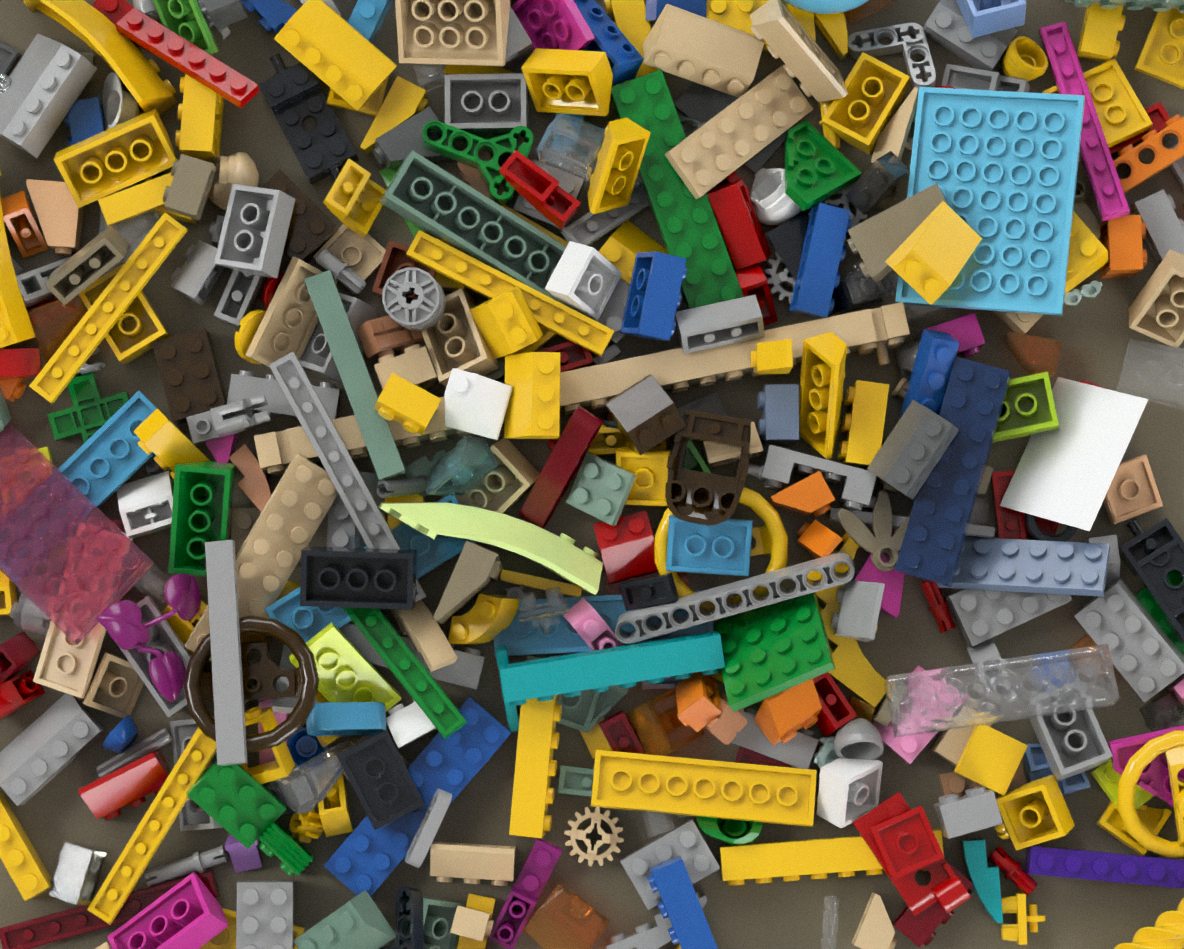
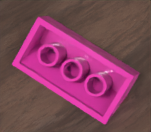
[107,872,229,949]

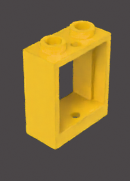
[239,706,295,784]

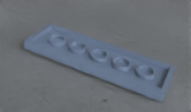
[937,537,1110,597]

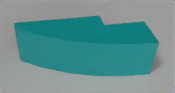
[959,839,1003,923]

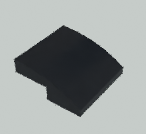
[766,208,812,281]

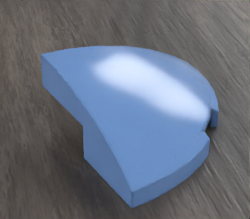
[1023,744,1091,795]

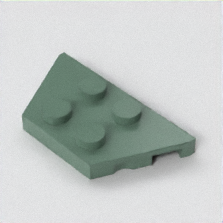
[527,655,629,733]

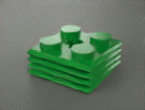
[259,823,316,876]

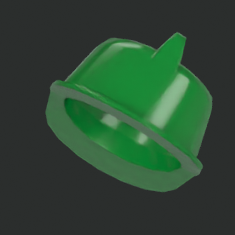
[696,816,762,846]

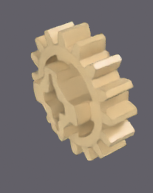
[564,807,624,867]

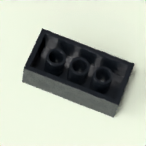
[300,546,417,610]

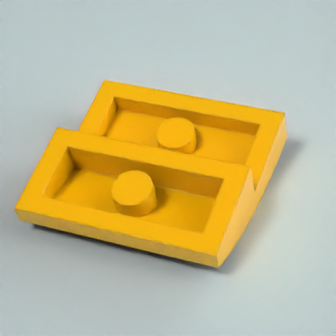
[323,159,386,238]

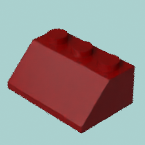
[78,752,171,821]

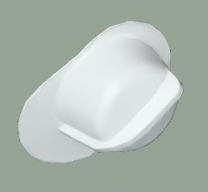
[102,72,140,130]

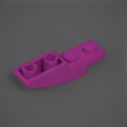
[488,838,563,949]

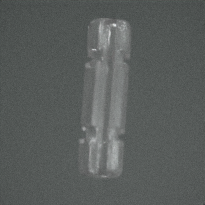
[821,896,840,949]

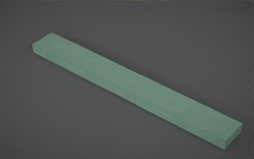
[304,270,406,481]

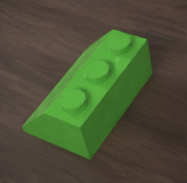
[153,0,219,55]

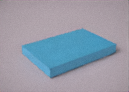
[666,515,753,576]

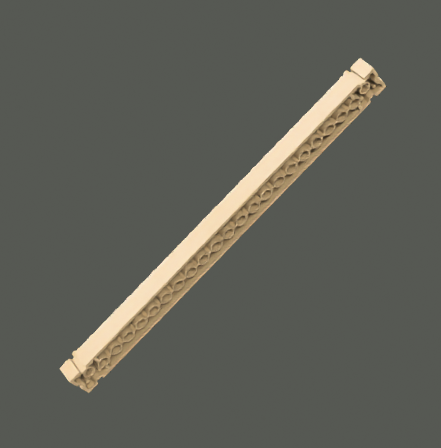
[254,302,910,476]

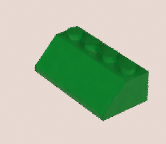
[168,461,235,577]

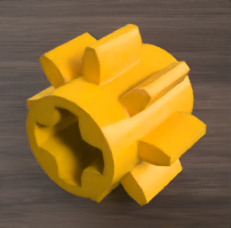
[289,807,324,844]

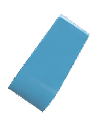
[307,702,387,736]

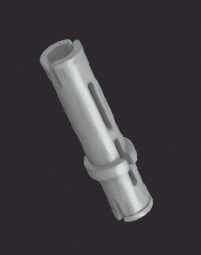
[144,845,228,887]

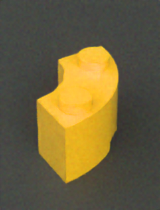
[448,594,520,644]

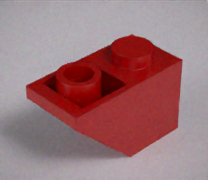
[0,670,45,720]

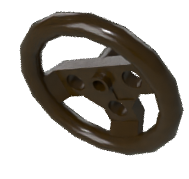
[184,615,319,752]

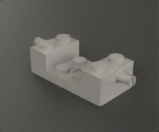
[747,445,877,511]

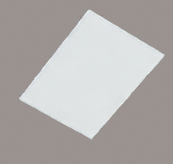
[1000,377,1149,531]

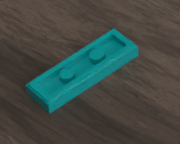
[495,645,519,732]

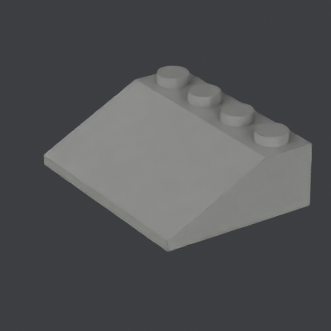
[0,34,97,158]

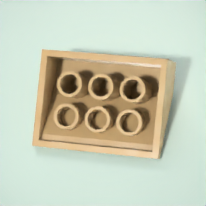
[395,0,510,66]

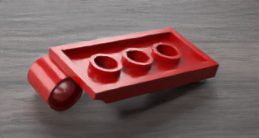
[852,792,971,916]

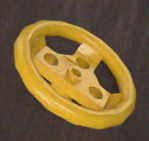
[654,487,788,610]
[1117,730,1184,858]

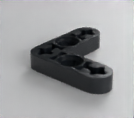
[379,887,424,949]

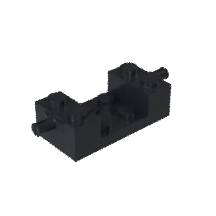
[259,53,359,185]
[1119,518,1184,644]

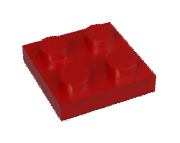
[870,805,945,880]

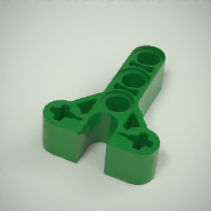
[422,120,534,206]

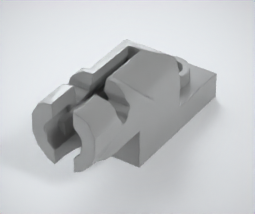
[186,394,272,445]

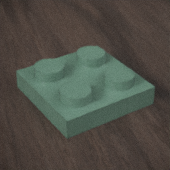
[566,452,637,525]

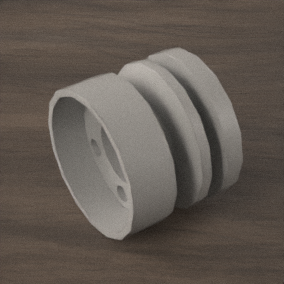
[382,267,446,331]

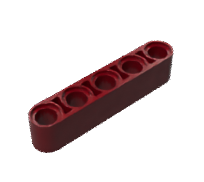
[519,406,603,529]

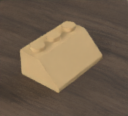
[1128,249,1184,349]
[430,841,516,886]

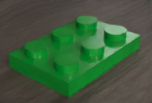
[186,761,287,849]

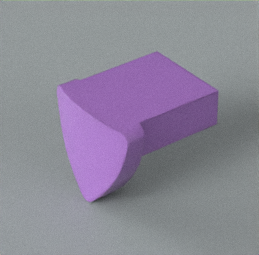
[224,834,262,873]

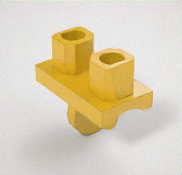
[1001,892,1046,945]

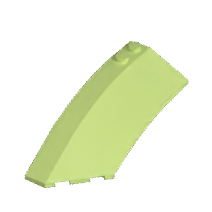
[378,502,603,595]

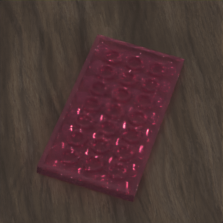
[0,422,155,645]

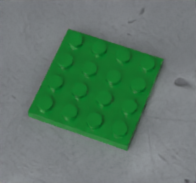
[713,592,835,712]

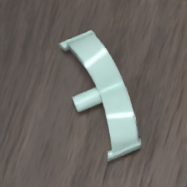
[1064,280,1102,306]

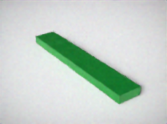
[343,607,467,740]

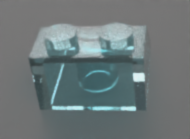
[426,436,498,496]

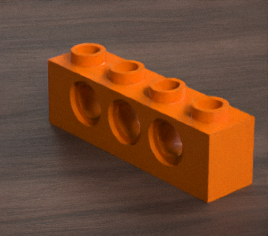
[1113,114,1184,194]

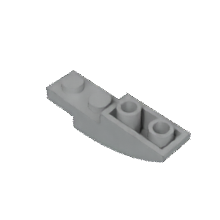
[606,892,707,949]

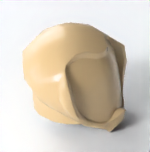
[208,152,259,210]

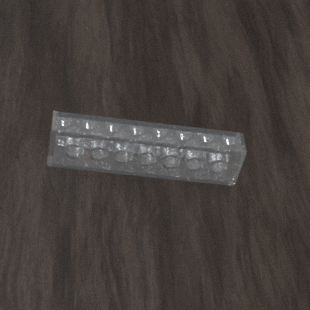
[885,644,1120,738]

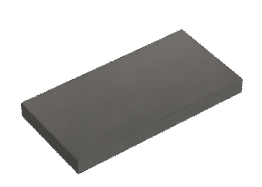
[674,82,788,175]

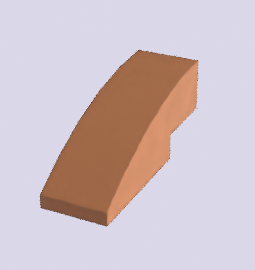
[229,444,274,513]

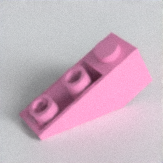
[563,597,624,651]

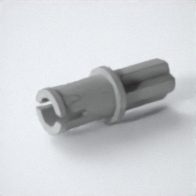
[316,249,366,294]

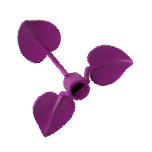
[96,574,201,702]

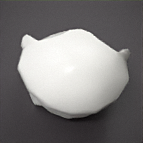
[750,168,802,225]

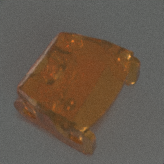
[522,882,610,949]

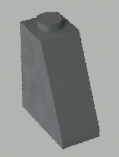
[373,106,460,169]

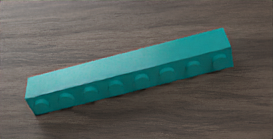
[498,631,725,706]

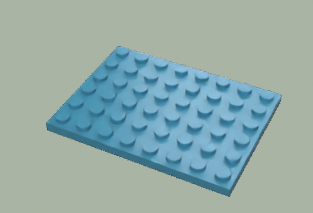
[895,87,1085,316]

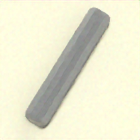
[96,729,172,778]

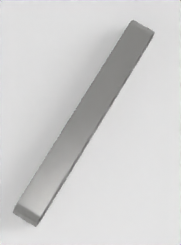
[615,552,855,644]

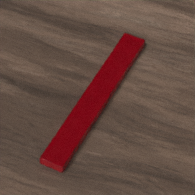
[0,870,220,949]

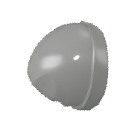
[833,718,884,760]

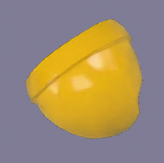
[1002,36,1048,81]

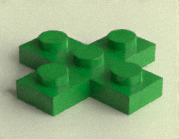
[47,373,130,443]

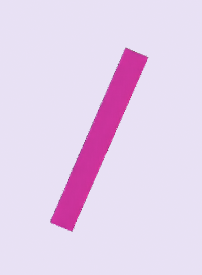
[1039,22,1130,221]

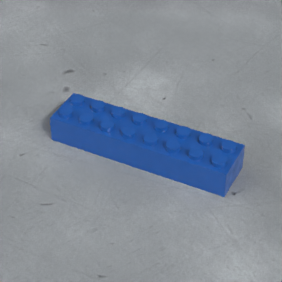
[324,697,512,897]

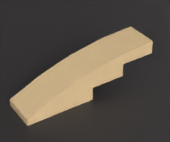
[390,599,457,672]

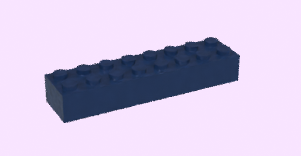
[895,357,1012,587]

